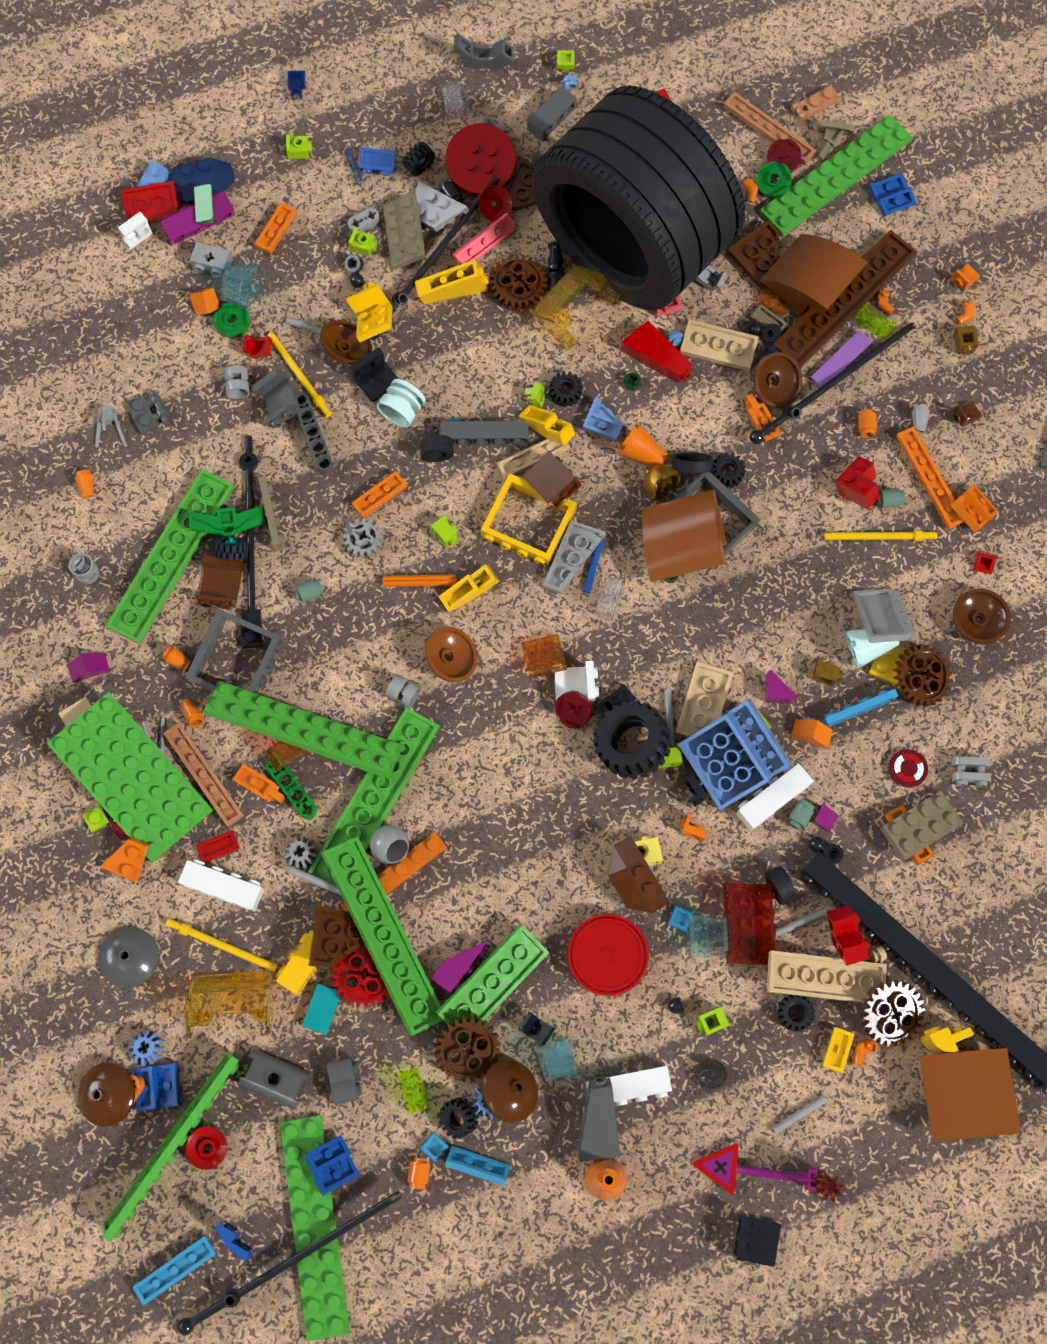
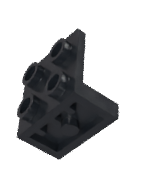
[349,347,399,402]
[732,1215,781,1267]

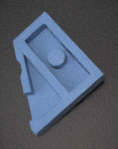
[137,160,169,187]
[582,397,623,442]

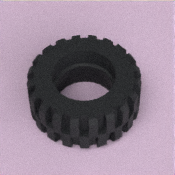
[593,701,672,779]

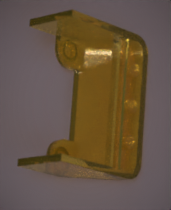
[533,266,622,351]
[183,971,274,1039]

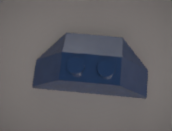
[166,158,235,203]

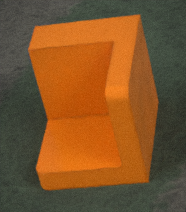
[189,287,220,315]

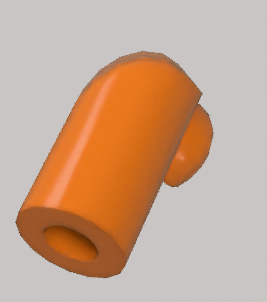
[743,178,758,203]
[877,289,895,316]
[955,300,975,326]
[853,1039,877,1066]

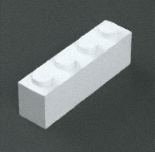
[736,763,814,832]
[178,859,264,912]
[585,1066,672,1106]

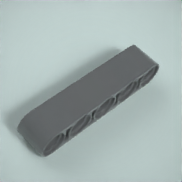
[295,391,334,477]
[439,421,529,445]

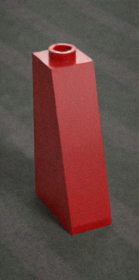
[620,321,693,383]

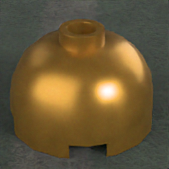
[643,464,681,502]

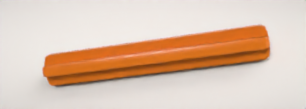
[382,574,457,587]

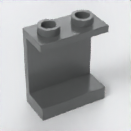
[251,369,300,428]

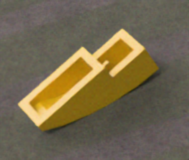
[518,405,575,446]
[439,564,500,612]

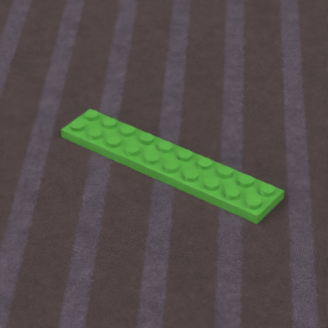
[759,114,913,237]
[106,469,235,645]
[204,681,403,779]
[308,707,440,885]
[321,836,443,1037]
[101,1050,239,1242]
[280,1115,350,1342]

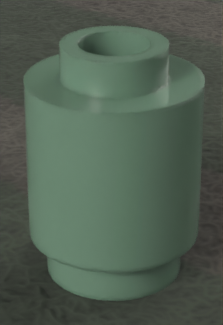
[876,488,905,508]
[294,579,324,603]
[787,800,815,830]

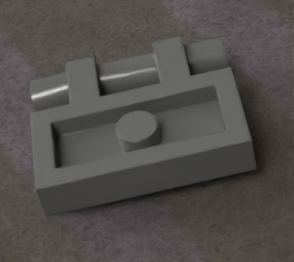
[126,390,170,435]

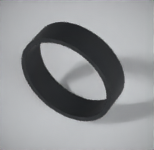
[672,452,713,473]

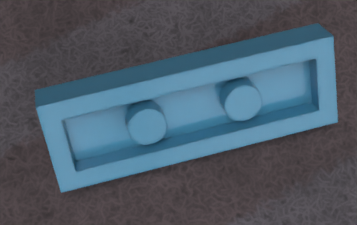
[445,1146,511,1186]

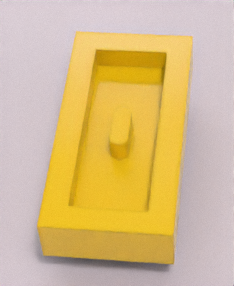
[822,1027,855,1074]

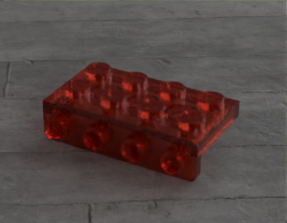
[723,882,776,965]

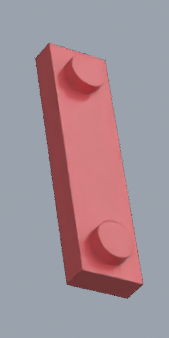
[452,213,517,265]

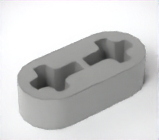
[348,208,380,233]

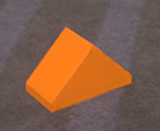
[790,719,833,749]

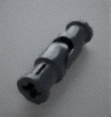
[548,241,564,296]

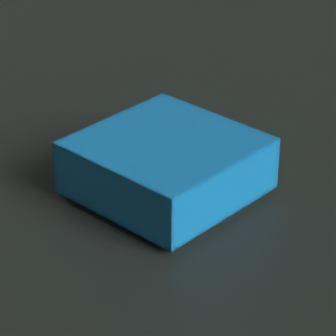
[667,906,694,932]
[420,1132,449,1162]

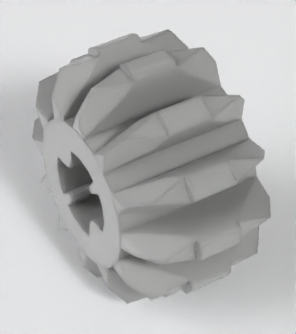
[284,836,317,869]

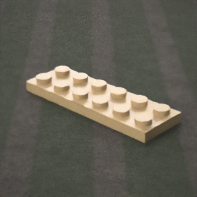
[767,951,887,1005]

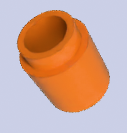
[858,409,877,438]
[407,1158,430,1190]

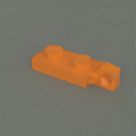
[744,393,781,443]
[232,764,286,804]

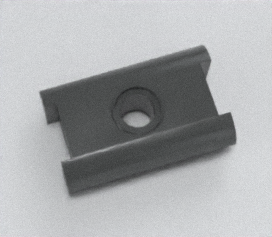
[238,1049,311,1110]

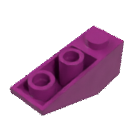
[431,942,488,995]

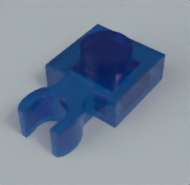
[288,70,306,100]

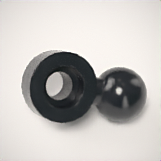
[345,254,364,288]
[748,322,782,342]
[809,837,844,865]

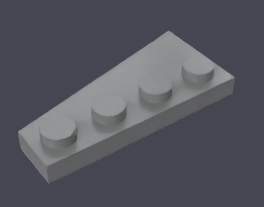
[543,520,606,594]

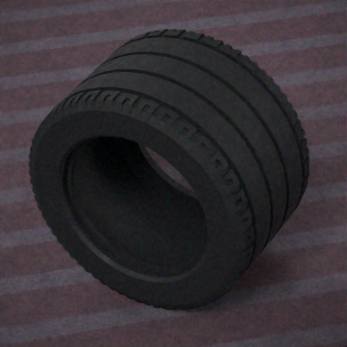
[531,85,746,311]

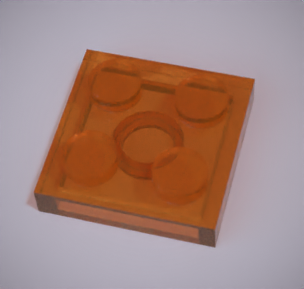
[521,634,567,678]

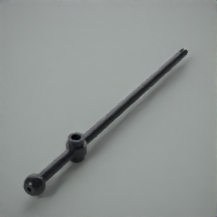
[369,176,499,340]
[750,322,915,444]
[177,1192,402,1336]

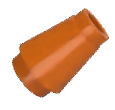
[74,470,94,499]
[162,646,192,671]
[180,698,204,728]

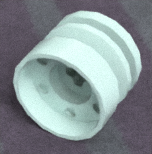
[377,379,425,428]

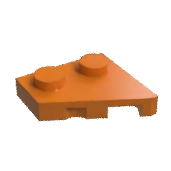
[101,837,149,882]

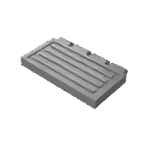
[853,589,915,643]

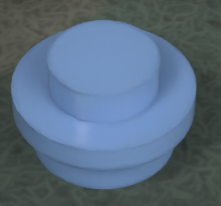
[561,75,578,90]
[666,331,683,347]

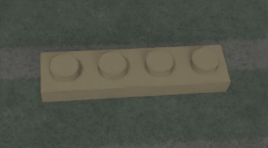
[258,476,285,552]

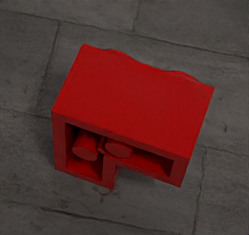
[835,456,880,510]
[826,905,870,966]

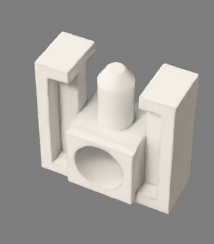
[118,212,152,249]

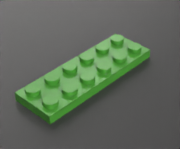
[436,924,549,1039]

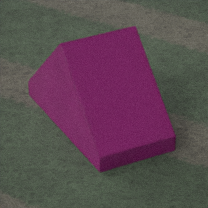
[68,653,110,683]
[765,669,797,704]

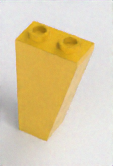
[415,260,490,304]

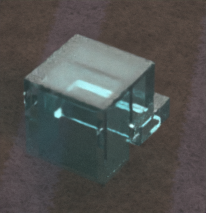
[220,261,261,310]
[689,915,728,957]
[537,1038,580,1082]

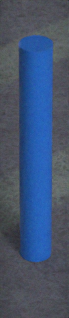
[583,540,604,594]

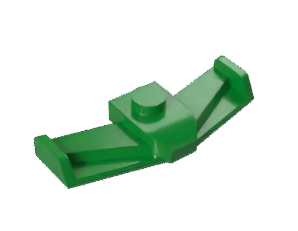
[188,505,266,537]

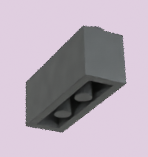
[527,86,577,141]

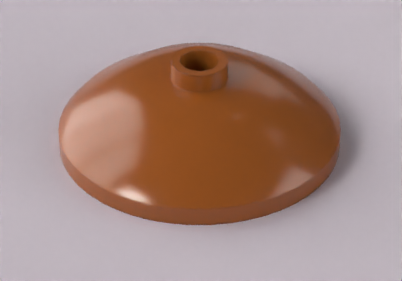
[425,626,477,682]

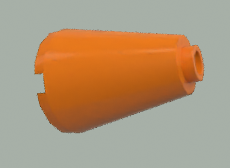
[616,422,669,467]
[585,1158,627,1201]

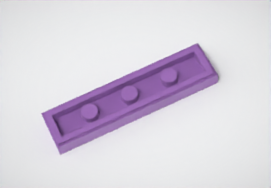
[810,331,872,388]

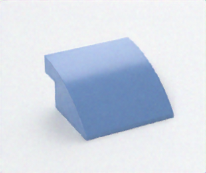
[678,698,792,810]

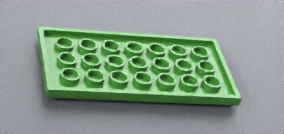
[47,692,213,863]

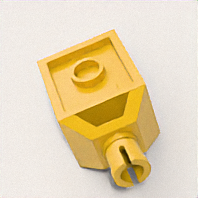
[346,282,392,342]

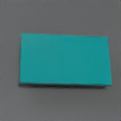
[302,983,341,1035]

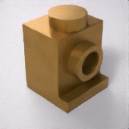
[953,325,979,355]
[811,657,843,686]

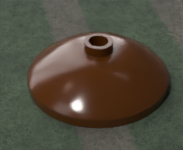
[319,320,372,365]
[753,352,802,408]
[953,589,1011,644]
[481,1059,538,1123]
[78,1063,135,1127]

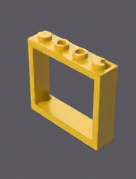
[481,473,577,566]

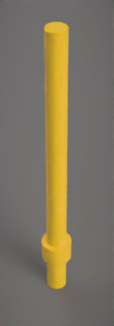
[267,332,332,418]
[824,530,937,541]
[165,918,278,972]

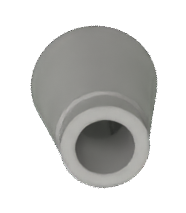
[911,405,930,433]

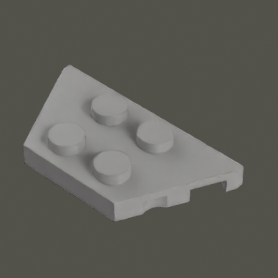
[415,181,469,232]

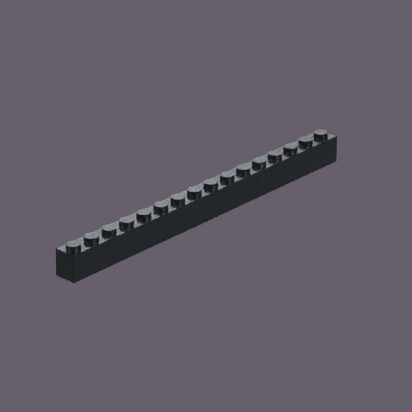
[801,852,1047,1094]

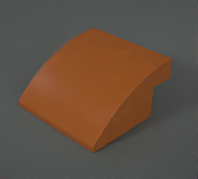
[760,234,868,316]
[642,490,727,582]
[919,1048,1021,1142]

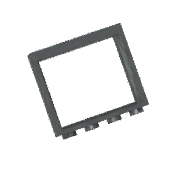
[674,472,760,569]
[185,608,284,694]

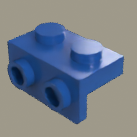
[357,147,396,176]

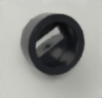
[668,997,683,1014]

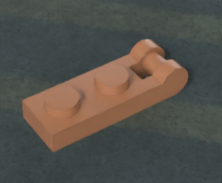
[791,85,840,122]

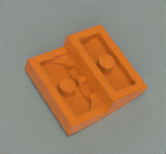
[950,484,999,533]

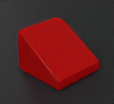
[973,550,997,575]

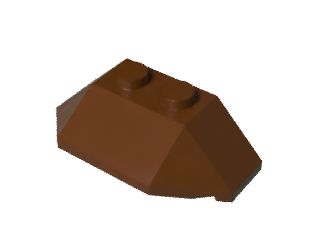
[607,835,670,913]

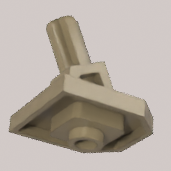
[816,119,855,160]

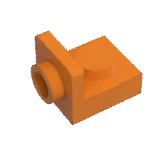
[951,264,980,291]
[679,813,707,842]

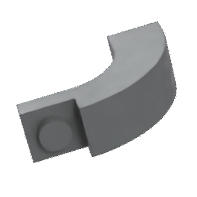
[454,34,514,69]

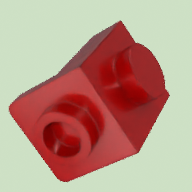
[243,335,273,359]

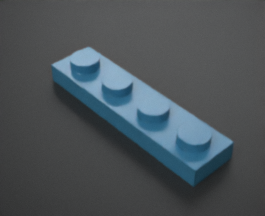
[822,689,898,727]
[132,1236,217,1306]

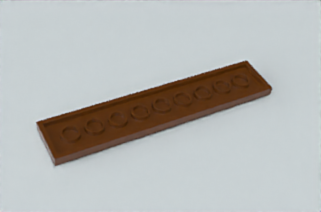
[773,230,918,369]

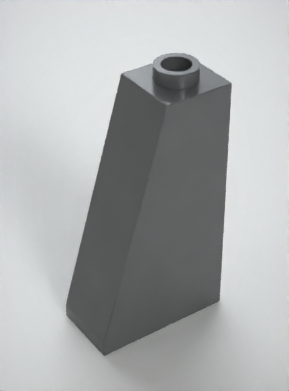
[577,1077,620,1162]

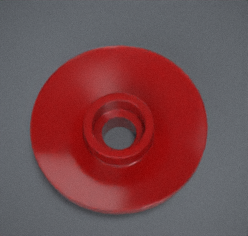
[479,185,512,222]
[186,1126,228,1170]

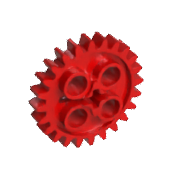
[331,945,389,1009]

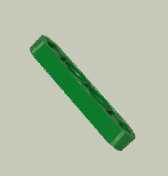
[265,755,317,820]

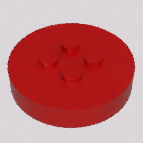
[445,123,516,197]
[567,914,649,997]

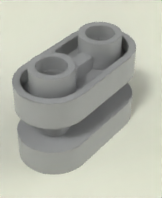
[951,757,991,787]

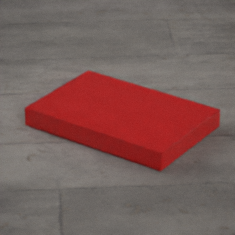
[121,181,179,223]

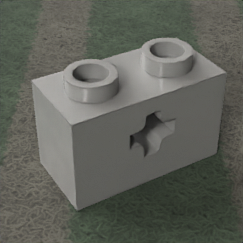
[189,242,233,277]

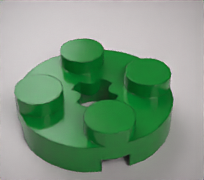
[756,162,792,199]
[214,302,251,338]

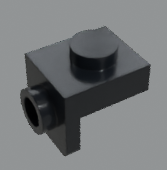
[685,774,706,807]
[518,1012,555,1046]

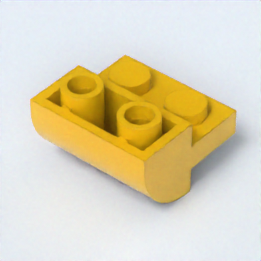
[920,1025,974,1054]

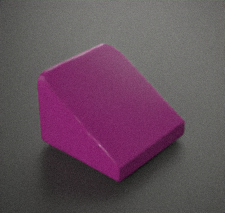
[812,804,838,832]

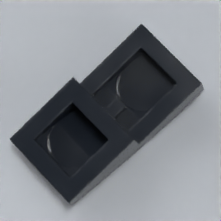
[594,684,637,718]

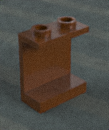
[522,451,582,511]
[195,555,243,610]

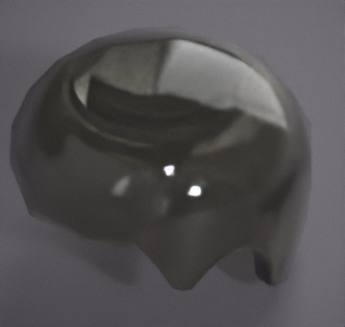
[697,1059,728,1093]

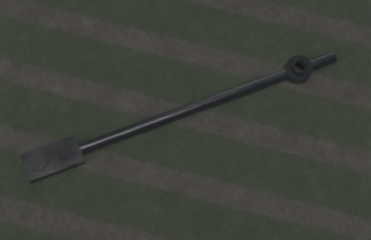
[239,435,262,648]

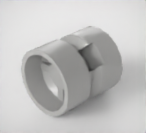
[224,365,250,399]
[69,553,100,585]
[385,674,421,708]

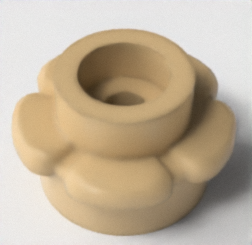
[868,945,887,963]

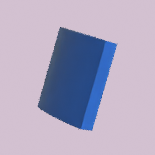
[868,173,917,217]
[133,1063,182,1111]
[304,1135,360,1197]
[215,1221,256,1261]

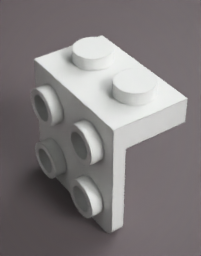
[554,661,599,704]

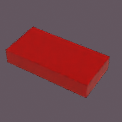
[196,830,240,863]

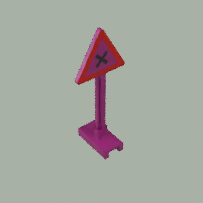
[693,1143,818,1195]

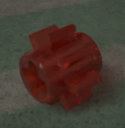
[817,1175,844,1202]

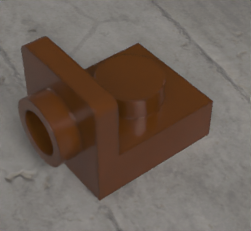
[953,401,982,427]

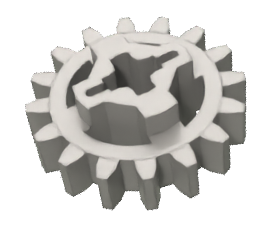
[342,518,384,559]

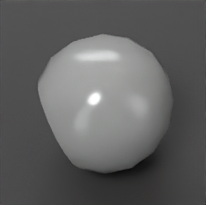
[370,825,409,864]

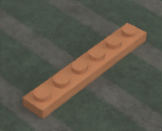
[723,92,817,166]
[163,722,245,828]

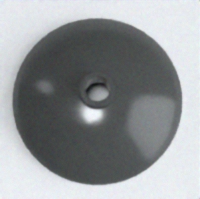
[98,927,159,988]

